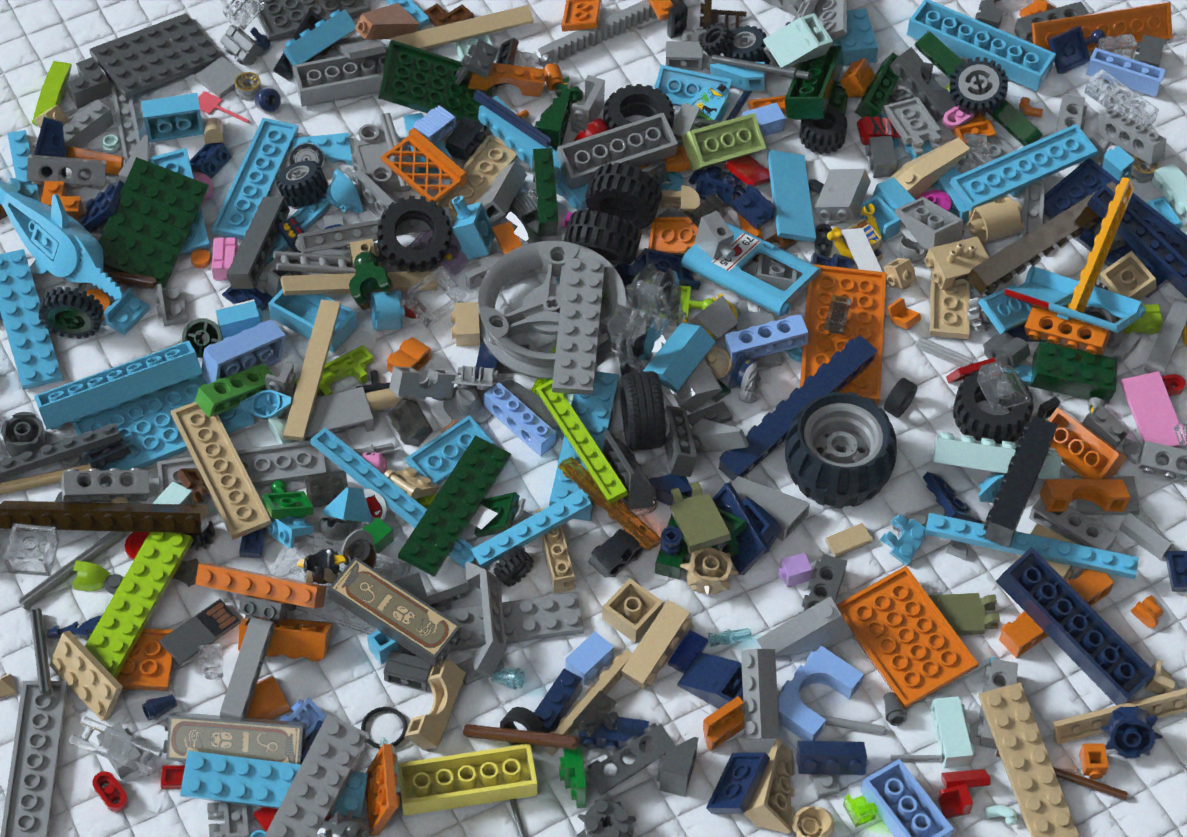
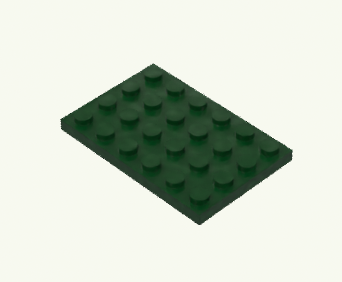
[378,40,494,131]
[99,157,209,289]

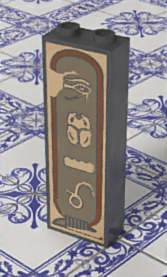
[329,557,462,667]
[163,712,306,765]

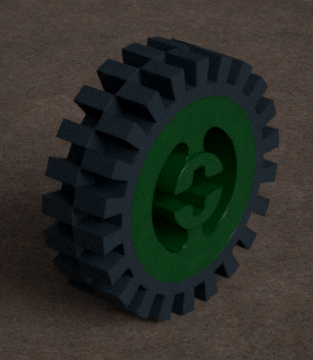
[39,287,104,339]

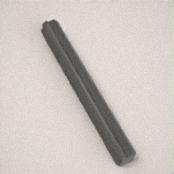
[30,608,52,697]

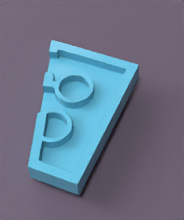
[293,133,352,165]

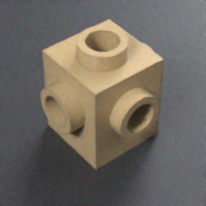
[884,258,917,290]

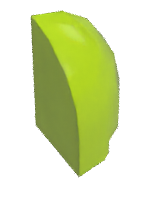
[72,560,111,591]

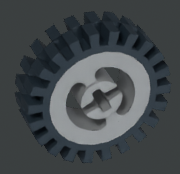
[950,57,1008,116]

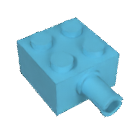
[452,196,495,260]

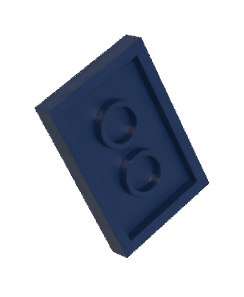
[79,180,124,232]
[706,753,770,814]

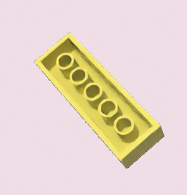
[398,744,537,816]

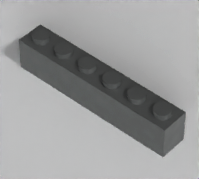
[226,196,290,289]

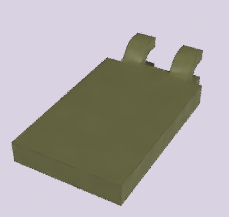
[670,482,731,552]
[928,593,1000,635]

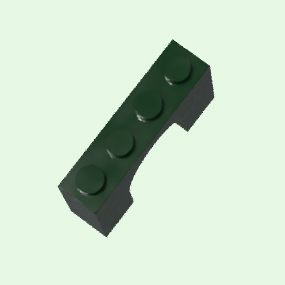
[532,148,559,237]

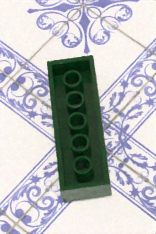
[785,46,844,120]

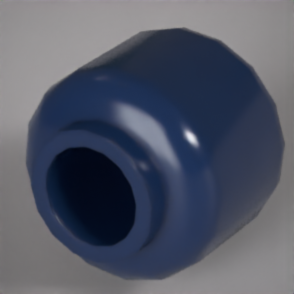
[254,88,281,112]

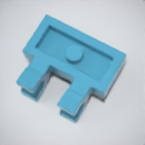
[880,514,926,565]

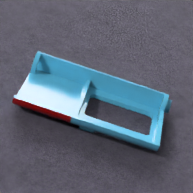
[1004,266,1146,333]

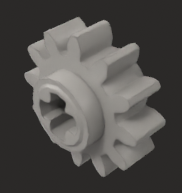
[967,297,990,333]

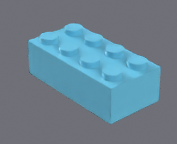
[268,289,358,353]

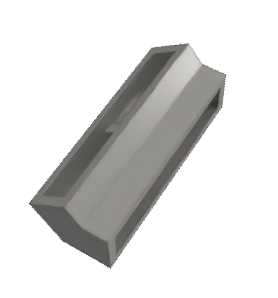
[1119,512,1174,561]

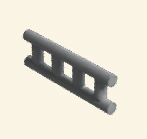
[273,251,355,274]

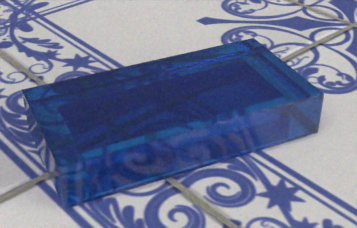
[668,630,709,674]

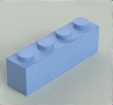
[1086,48,1165,97]

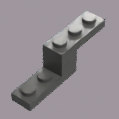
[393,572,470,608]

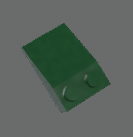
[535,90,571,151]

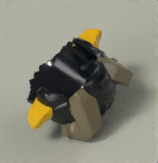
[297,548,346,585]

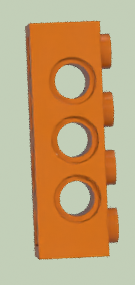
[1025,306,1111,355]

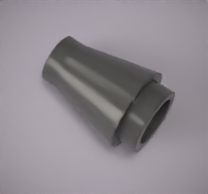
[883,692,907,726]

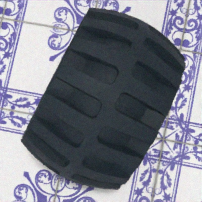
[785,391,897,508]

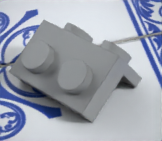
[265,362,296,396]

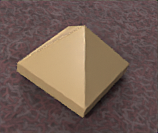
[0,674,17,698]

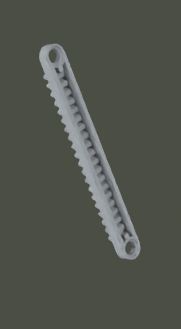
[533,0,684,67]

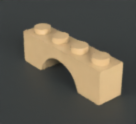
[405,658,466,750]

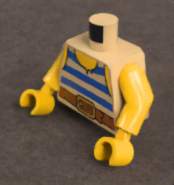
[827,204,884,262]

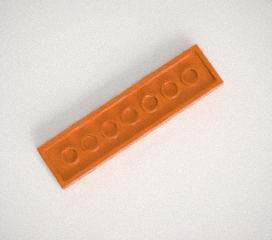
[1031,2,1173,52]

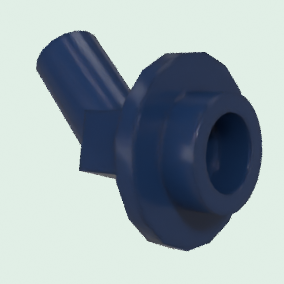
[249,27,271,51]

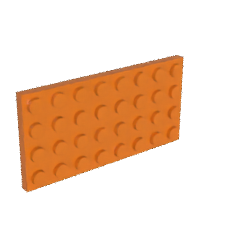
[800,264,886,404]

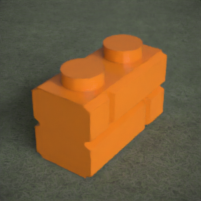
[840,58,875,98]

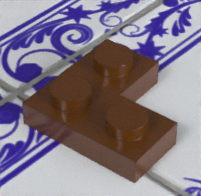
[424,3,474,27]

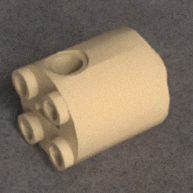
[968,196,1024,244]

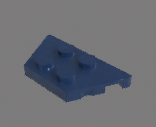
[627,248,701,290]

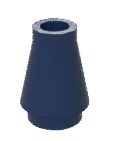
[142,694,177,720]

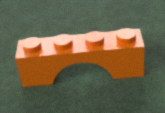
[468,63,545,97]
[1039,479,1130,512]

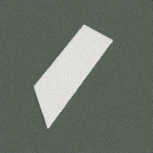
[841,228,890,288]

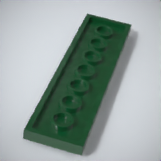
[398,435,511,577]

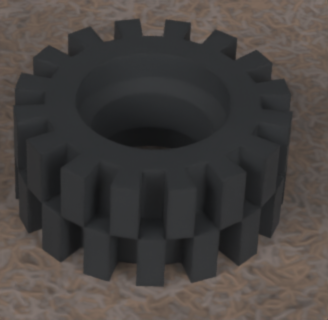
[699,22,735,57]
[494,547,534,587]

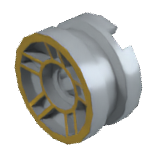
[235,72,262,101]
[1131,156,1158,183]

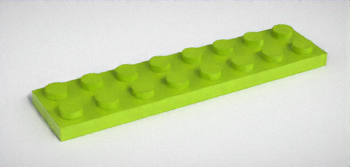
[85,532,193,679]

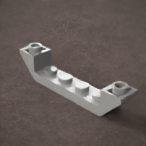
[465,562,507,678]

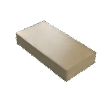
[825,523,872,557]

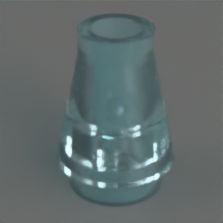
[491,668,525,690]

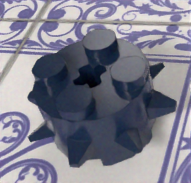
[1100,706,1162,759]

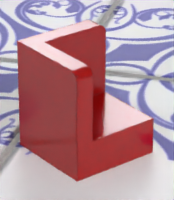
[937,784,973,819]

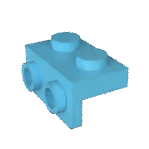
[268,516,314,548]

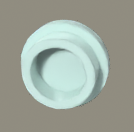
[102,134,121,152]

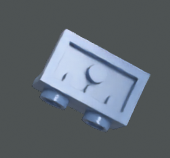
[279,697,327,739]

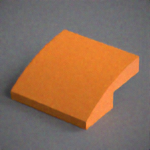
[950,112,996,143]
[703,696,745,752]

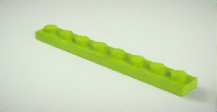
[536,379,628,504]

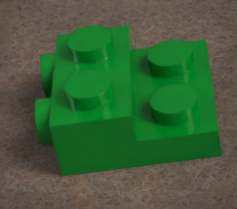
[559,747,586,808]

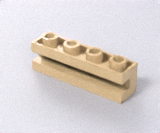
[536,508,575,593]

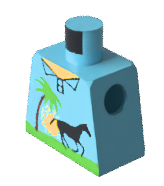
[687,83,729,122]

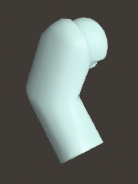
[984,805,1018,824]

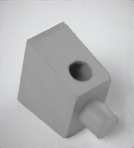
[695,211,735,260]

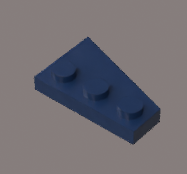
[34,116,67,177]
[922,471,983,524]

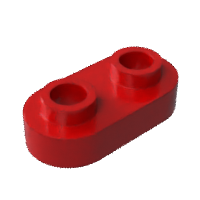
[1161,374,1186,396]
[92,771,128,812]

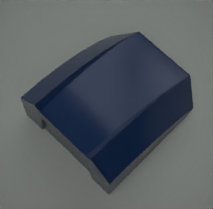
[742,496,782,554]

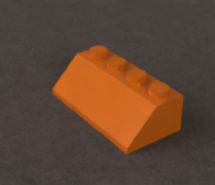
[1048,407,1128,479]
[238,617,333,661]

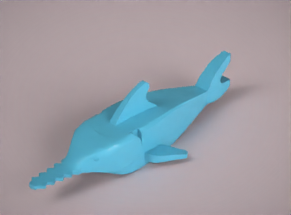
[0,178,124,300]

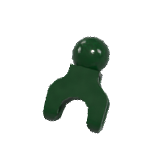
[349,251,394,306]

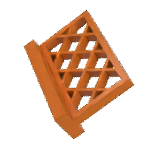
[381,128,466,202]

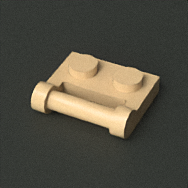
[384,468,438,499]

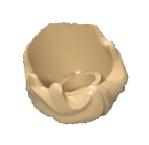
[791,806,835,837]

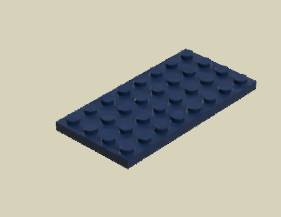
[1044,158,1187,298]

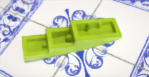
[32,61,72,126]

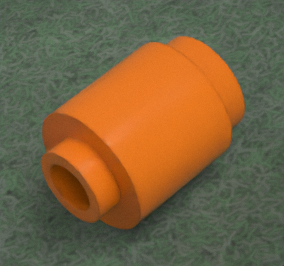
[543,63,564,91]

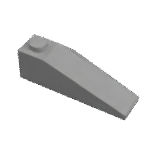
[757,596,853,657]

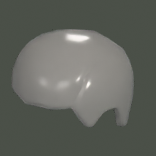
[899,236,928,261]

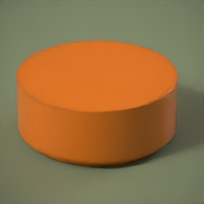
[191,249,211,268]

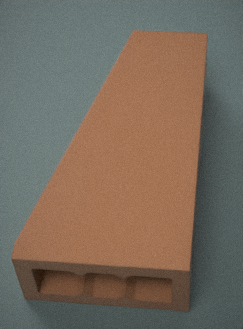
[355,3,419,40]

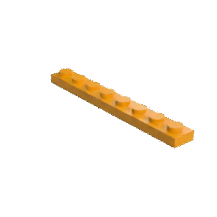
[1067,177,1134,313]

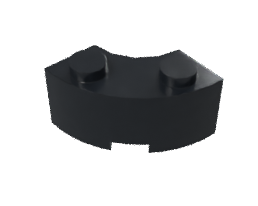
[588,528,648,578]

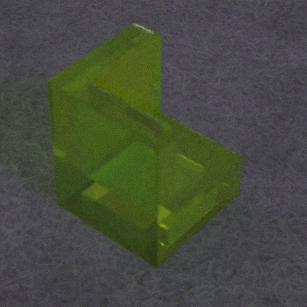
[843,794,878,828]

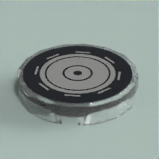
[288,142,326,170]

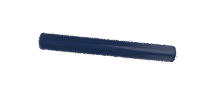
[474,90,552,147]

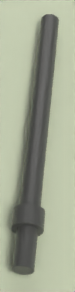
[711,55,811,80]

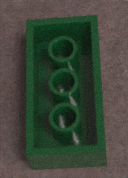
[1030,341,1118,404]

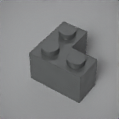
[67,57,111,109]

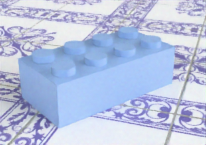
[201,319,285,384]
[860,758,954,837]

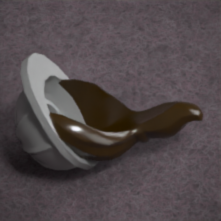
[341,529,377,568]

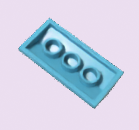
[655,65,732,106]
[643,322,716,393]

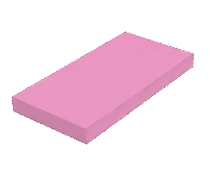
[1120,371,1187,448]

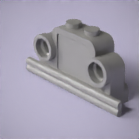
[351,113,411,192]

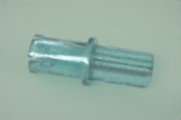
[708,628,752,647]

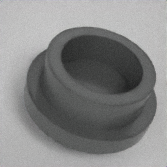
[104,574,124,595]

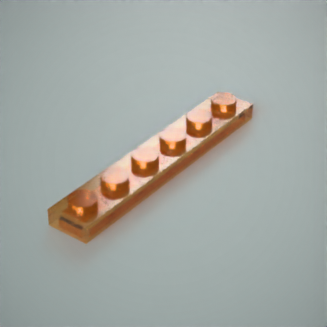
[558,457,661,551]

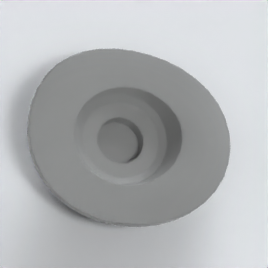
[443,385,492,425]

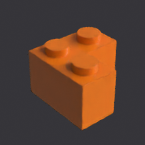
[41,181,84,222]

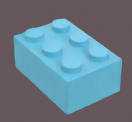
[833,9,878,66]
[141,93,204,143]

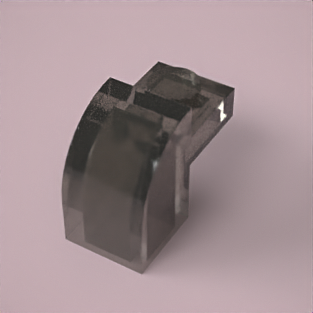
[690,193,729,224]
[824,295,852,334]

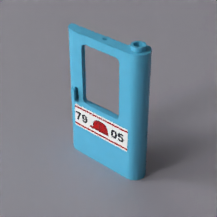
[681,221,821,316]

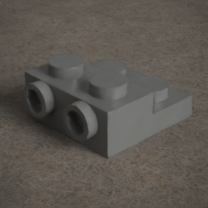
[238,595,296,624]

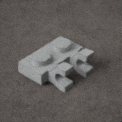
[207,802,249,837]

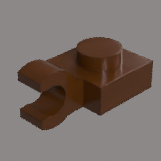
[177,468,209,503]

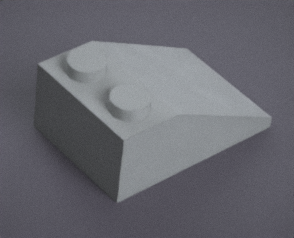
[895,197,963,250]
[755,252,798,302]

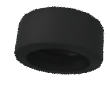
[883,378,918,418]
[499,707,544,749]

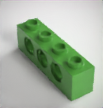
[195,363,274,418]

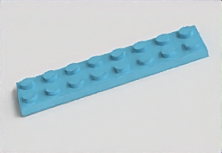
[212,118,299,240]
[950,124,1098,211]
[0,249,63,390]
[180,751,368,819]

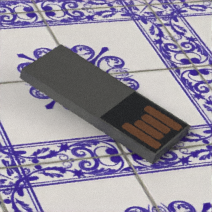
[159,599,241,665]

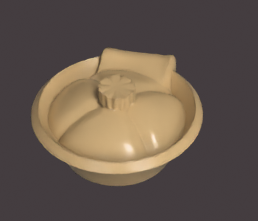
[705,346,733,379]

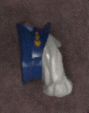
[729,352,761,403]

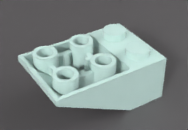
[763,13,833,68]

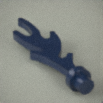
[47,616,102,639]

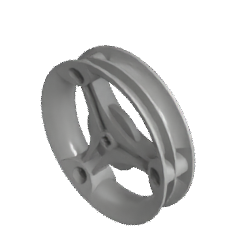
[478,241,626,379]

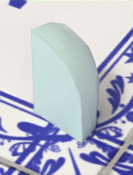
[268,416,295,444]

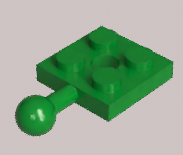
[263,480,313,519]

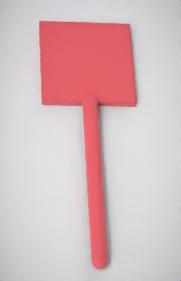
[198,91,249,123]

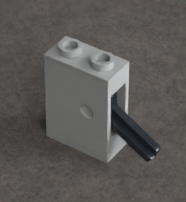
[808,169,871,222]

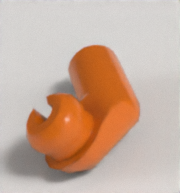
[1019,97,1043,118]

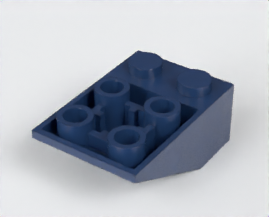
[677,652,743,709]

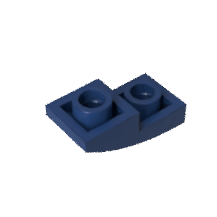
[476,343,498,379]

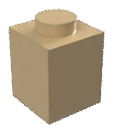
[34,105,69,129]

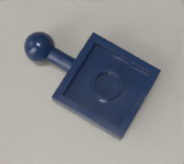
[1048,26,1105,74]

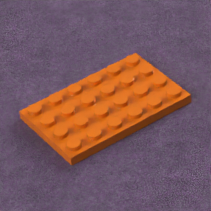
[836,566,979,709]

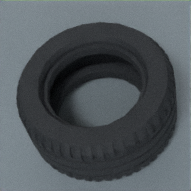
[620,371,666,451]

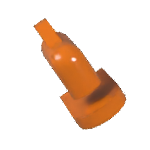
[1131,595,1163,628]

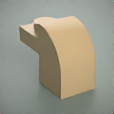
[661,185,700,221]

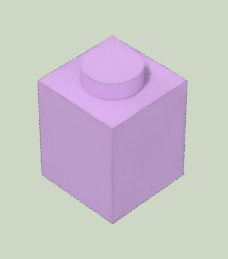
[778,553,812,587]

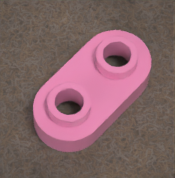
[943,105,974,130]

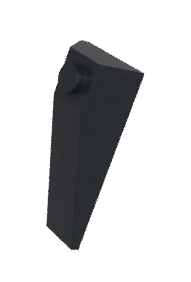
[273,10,330,81]

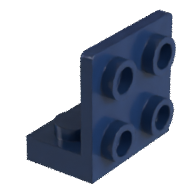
[695,166,743,208]

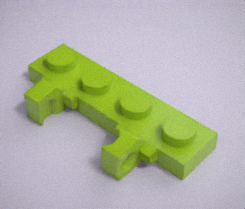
[294,345,374,397]

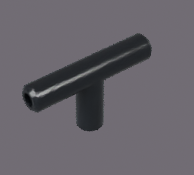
[356,370,390,393]

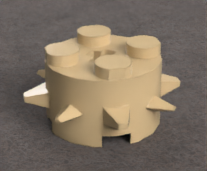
[680,547,738,595]

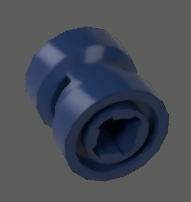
[660,527,682,556]

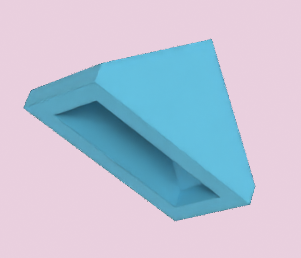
[322,487,373,523]

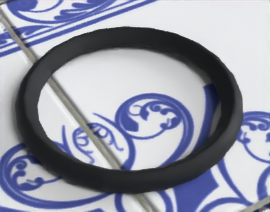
[361,707,408,749]

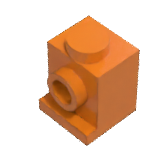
[1079,743,1109,780]

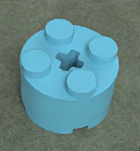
[370,290,405,331]

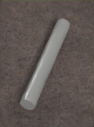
[820,715,885,735]

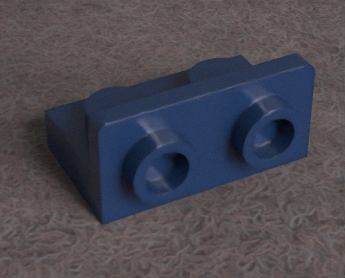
[190,143,231,179]
[731,184,775,230]

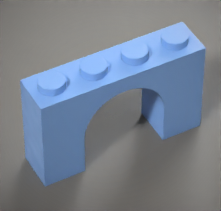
[777,646,864,741]

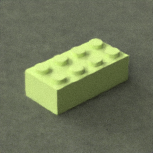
[681,113,766,172]

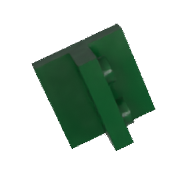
[710,507,747,557]

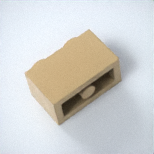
[451,302,480,346]

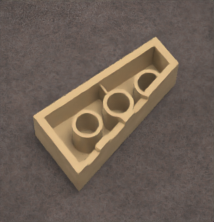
[621,600,693,690]

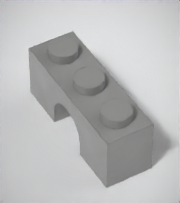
[389,366,456,400]

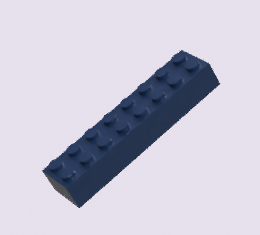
[996,547,1156,705]

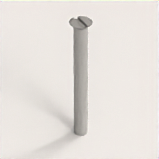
[890,753,942,762]

